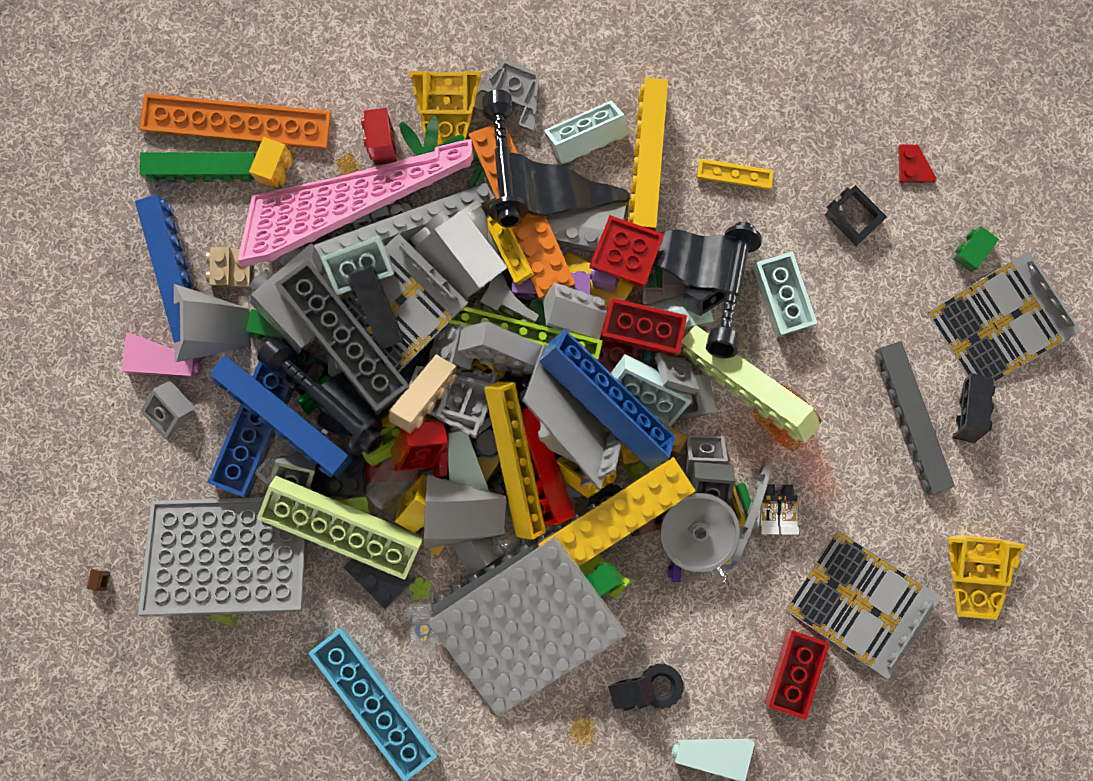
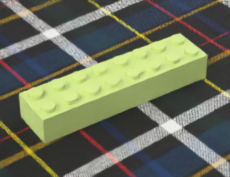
[681,325,821,443]
[257,476,423,580]

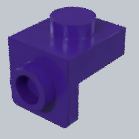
[667,560,681,582]

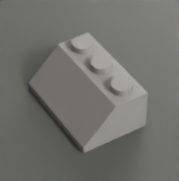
[543,283,607,340]

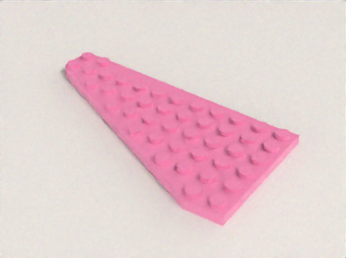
[238,139,473,267]

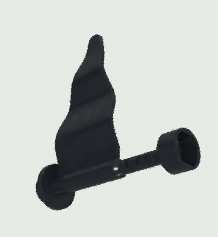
[482,90,630,227]
[653,222,762,359]
[257,337,434,454]

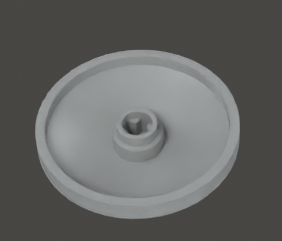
[660,493,740,572]

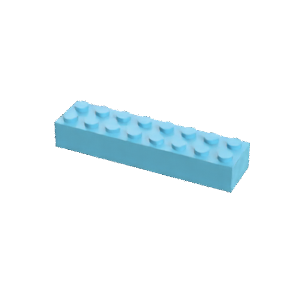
[308,626,438,781]

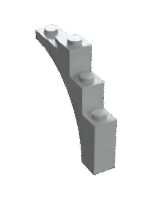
[480,214,539,324]

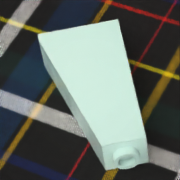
[446,426,489,491]
[671,739,755,781]

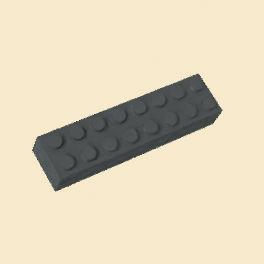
[275,260,409,415]

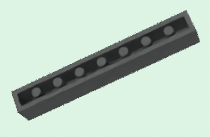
[875,341,955,495]

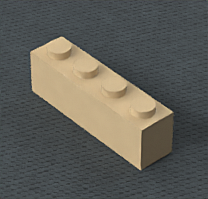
[390,355,457,433]

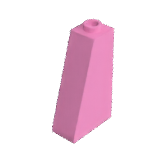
[122,333,200,378]

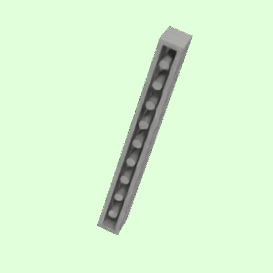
[312,183,495,274]

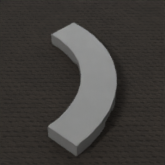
[731,457,773,562]

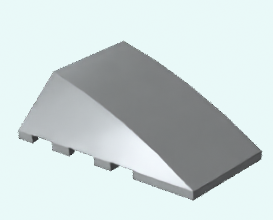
[174,284,250,363]
[409,366,498,438]
[424,474,506,549]

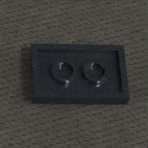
[311,455,367,497]

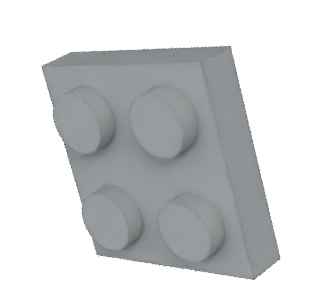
[655,352,699,395]

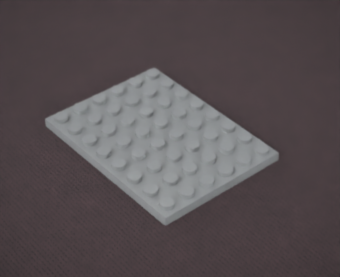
[138,497,306,617]
[428,536,626,716]

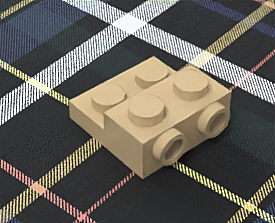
[206,247,251,288]

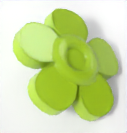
[625,462,645,479]
[409,577,432,600]

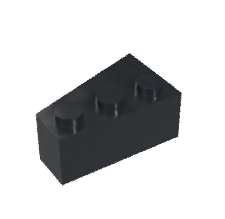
[952,373,996,443]
[343,558,415,609]

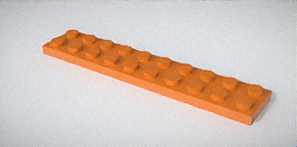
[139,93,332,149]
[469,125,575,300]

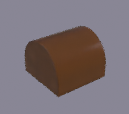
[86,569,110,591]

